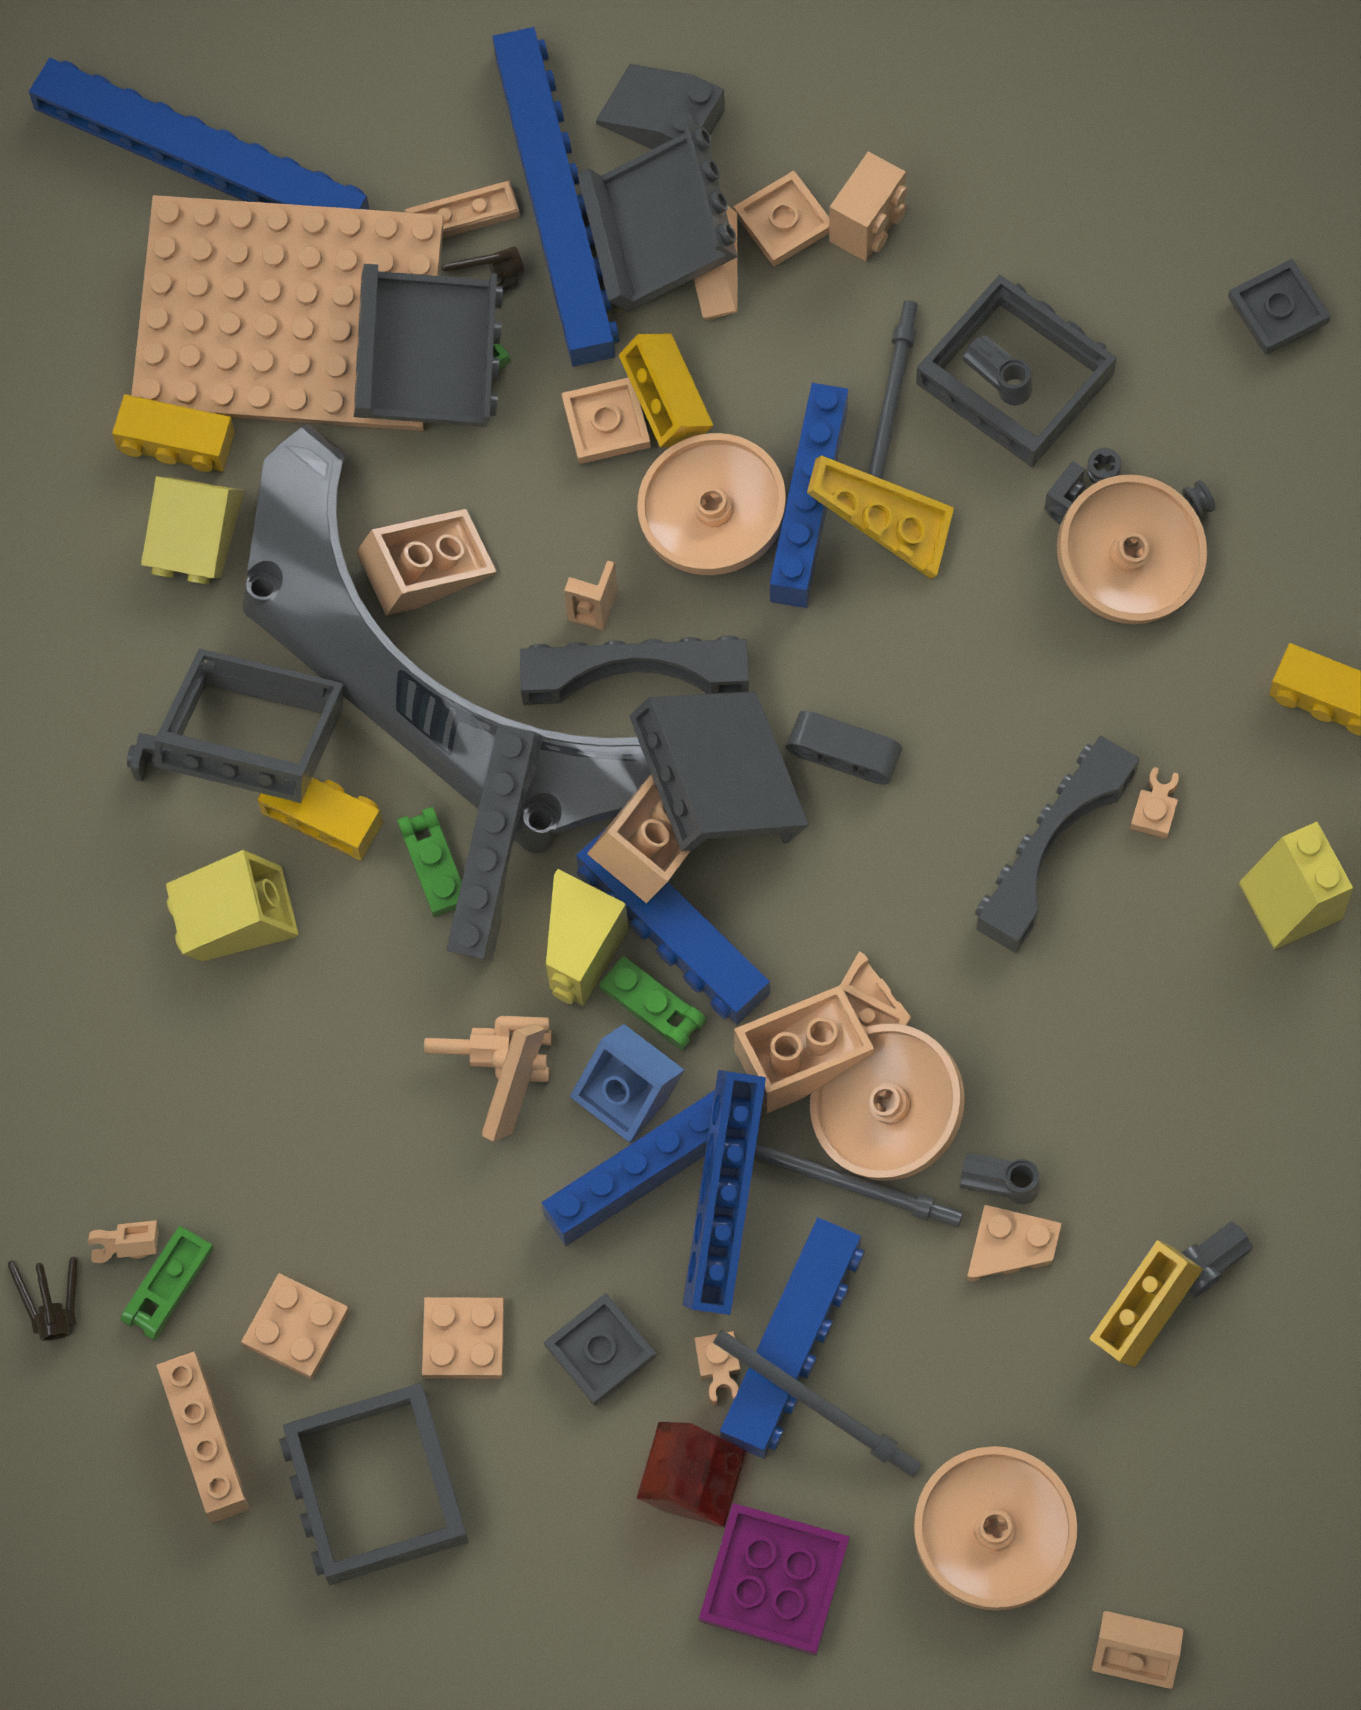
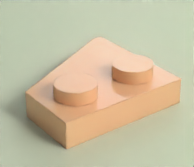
[840,951,911,1028]
[967,1205,1062,1282]

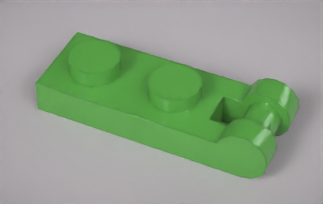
[397,806,462,917]
[599,956,708,1050]
[120,1225,214,1341]

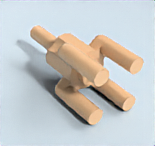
[424,1016,552,1083]

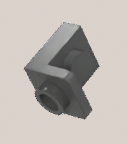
[1044,461,1085,524]
[127,733,161,782]

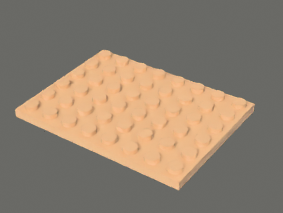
[131,195,444,431]

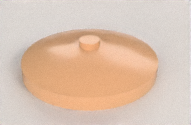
[637,433,787,575]
[1057,475,1207,624]
[810,1023,965,1181]
[914,1446,1077,1611]

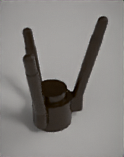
[441,246,524,290]
[8,1257,77,1341]

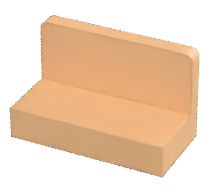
[564,560,618,631]
[1092,1611,1184,1689]

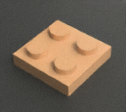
[733,170,829,267]
[561,378,651,464]
[241,1273,350,1380]
[422,1297,504,1379]

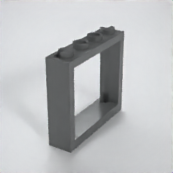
[916,274,1116,468]
[155,648,344,803]
[279,1382,469,1585]

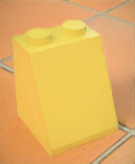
[141,476,244,584]
[1239,821,1353,950]
[166,850,299,961]
[546,869,629,1006]

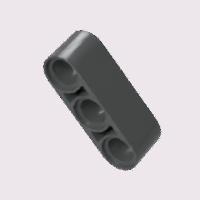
[786,711,903,785]

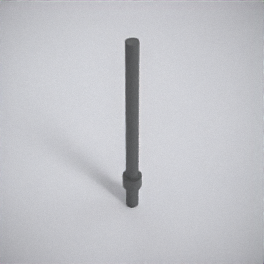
[868,300,918,479]
[754,1143,963,1227]
[713,1330,921,1477]

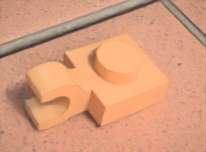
[88,1220,159,1263]

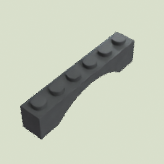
[520,636,749,705]
[446,724,543,961]
[975,735,1140,953]

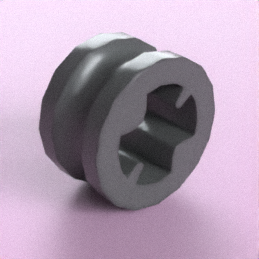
[1087,448,1121,483]
[1182,480,1215,518]

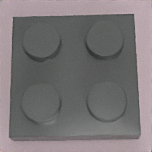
[1228,259,1330,355]
[544,1293,656,1406]

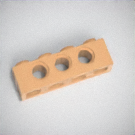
[156,1351,250,1523]

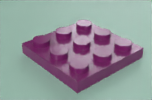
[699,1503,850,1656]

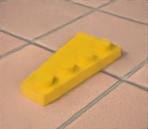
[807,455,954,579]

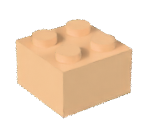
[829,151,908,262]

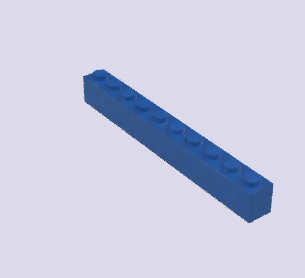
[492,27,620,367]
[29,57,369,210]

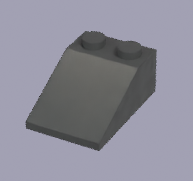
[596,64,725,149]

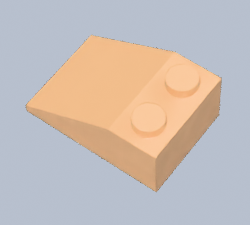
[356,509,497,616]
[587,774,690,903]
[734,985,874,1113]

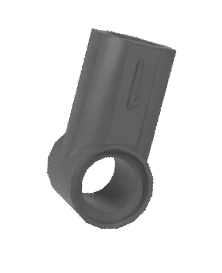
[963,335,1032,406]
[960,1153,1039,1204]
[1182,1221,1253,1297]

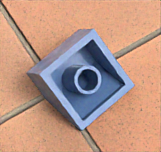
[569,1024,684,1143]

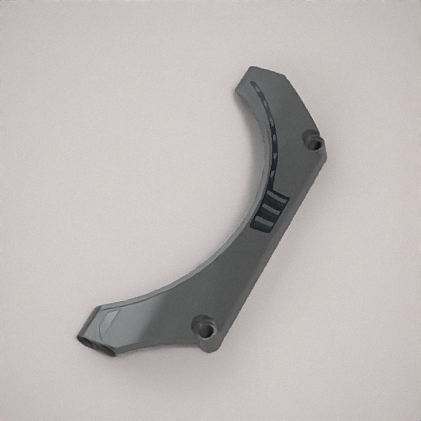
[242,424,651,853]

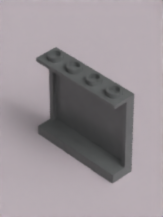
[578,118,738,312]
[353,264,503,427]
[629,692,809,851]

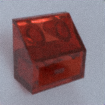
[637,1422,746,1527]

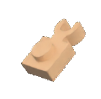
[1130,767,1179,839]
[694,1331,740,1406]

